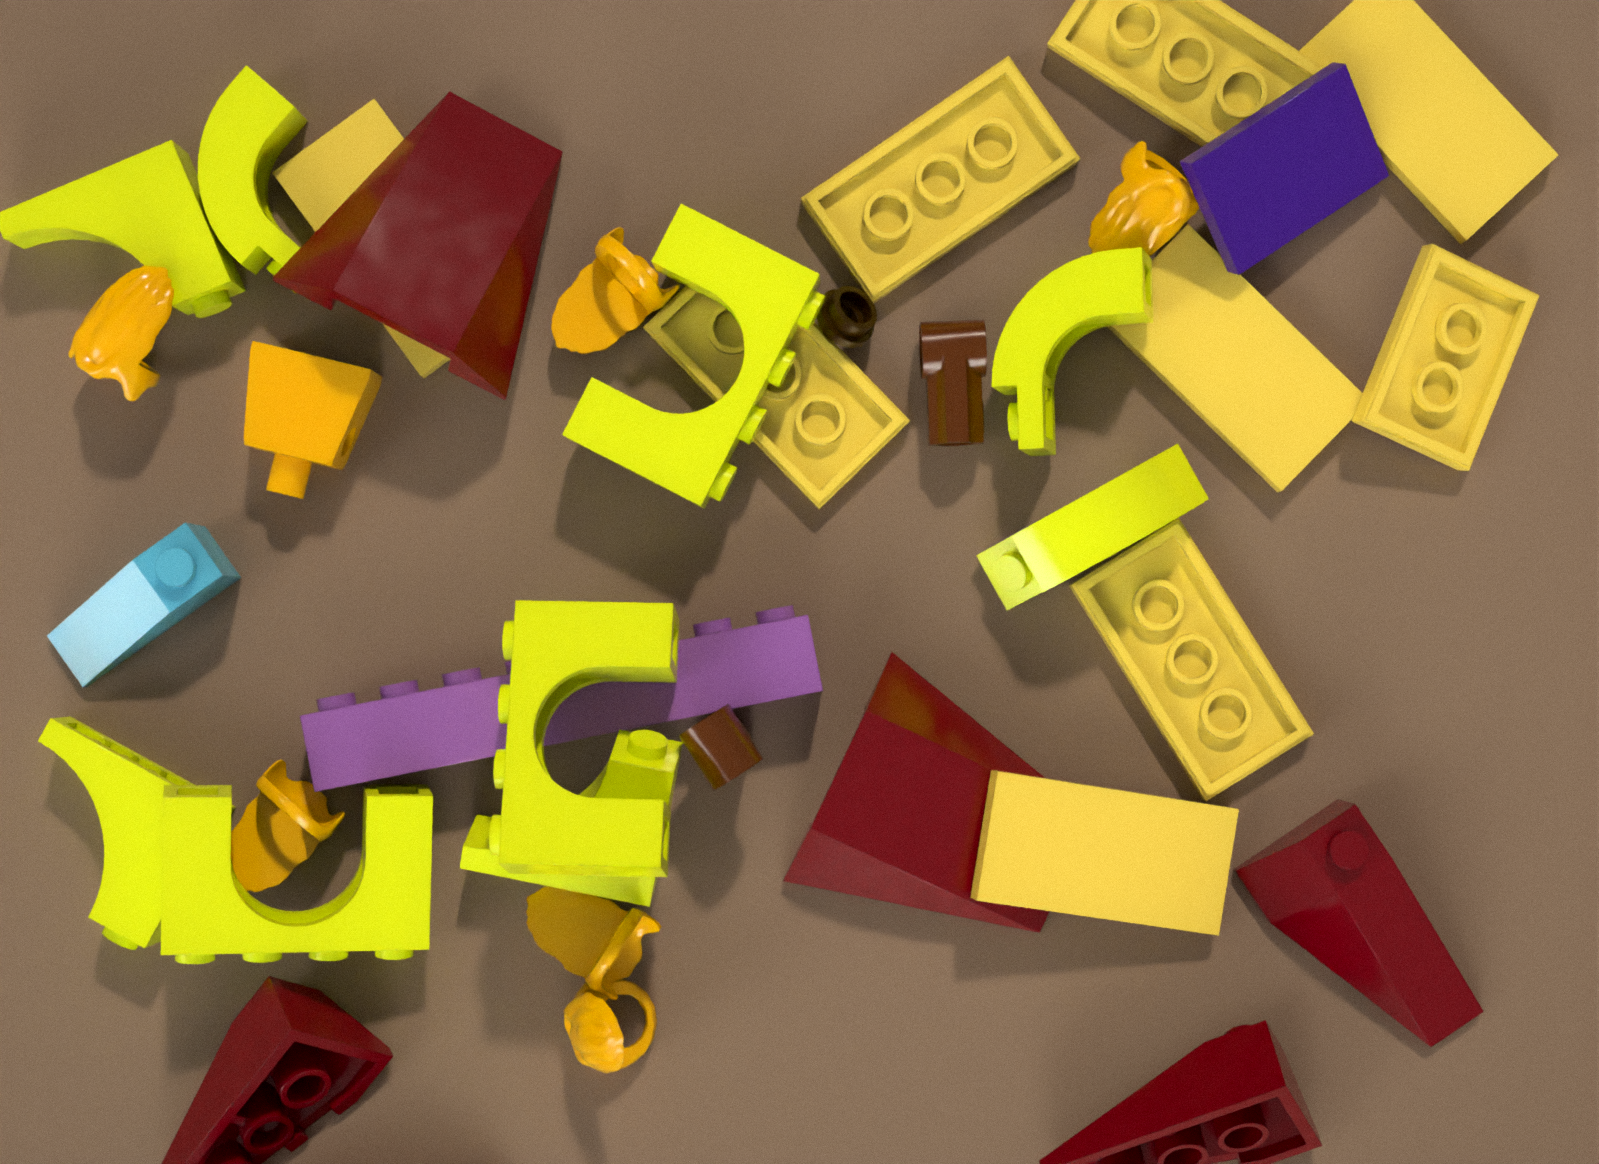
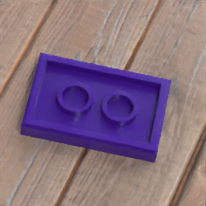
[1180,62,1389,275]

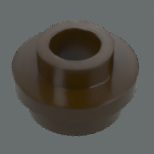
[816,286,877,348]

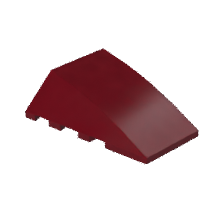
[273,91,563,400]
[783,651,1050,933]

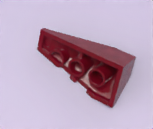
[1233,799,1484,1047]
[161,976,393,1164]
[1039,1020,1322,1164]

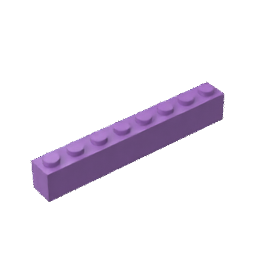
[300,605,823,792]

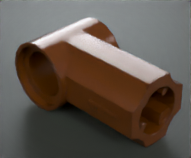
[919,320,987,447]
[679,704,763,790]

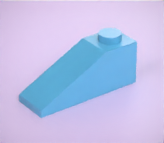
[47,522,241,687]

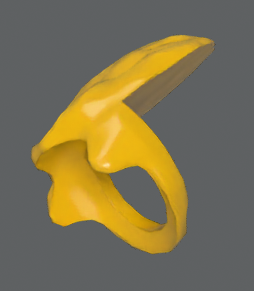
[1088,141,1200,257]
[551,227,679,354]
[68,265,174,401]
[231,759,345,892]
[526,886,662,1000]
[563,979,657,1073]

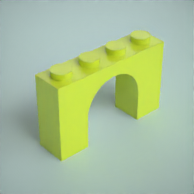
[562,204,826,509]
[489,600,680,877]
[161,784,433,964]

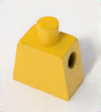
[243,341,383,499]

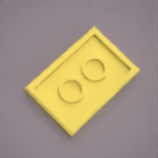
[1352,244,1540,471]

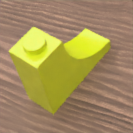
[0,140,246,318]
[38,716,236,950]
[460,729,683,907]

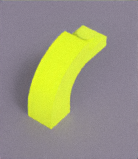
[198,65,308,294]
[991,247,1153,456]
[976,444,1209,611]

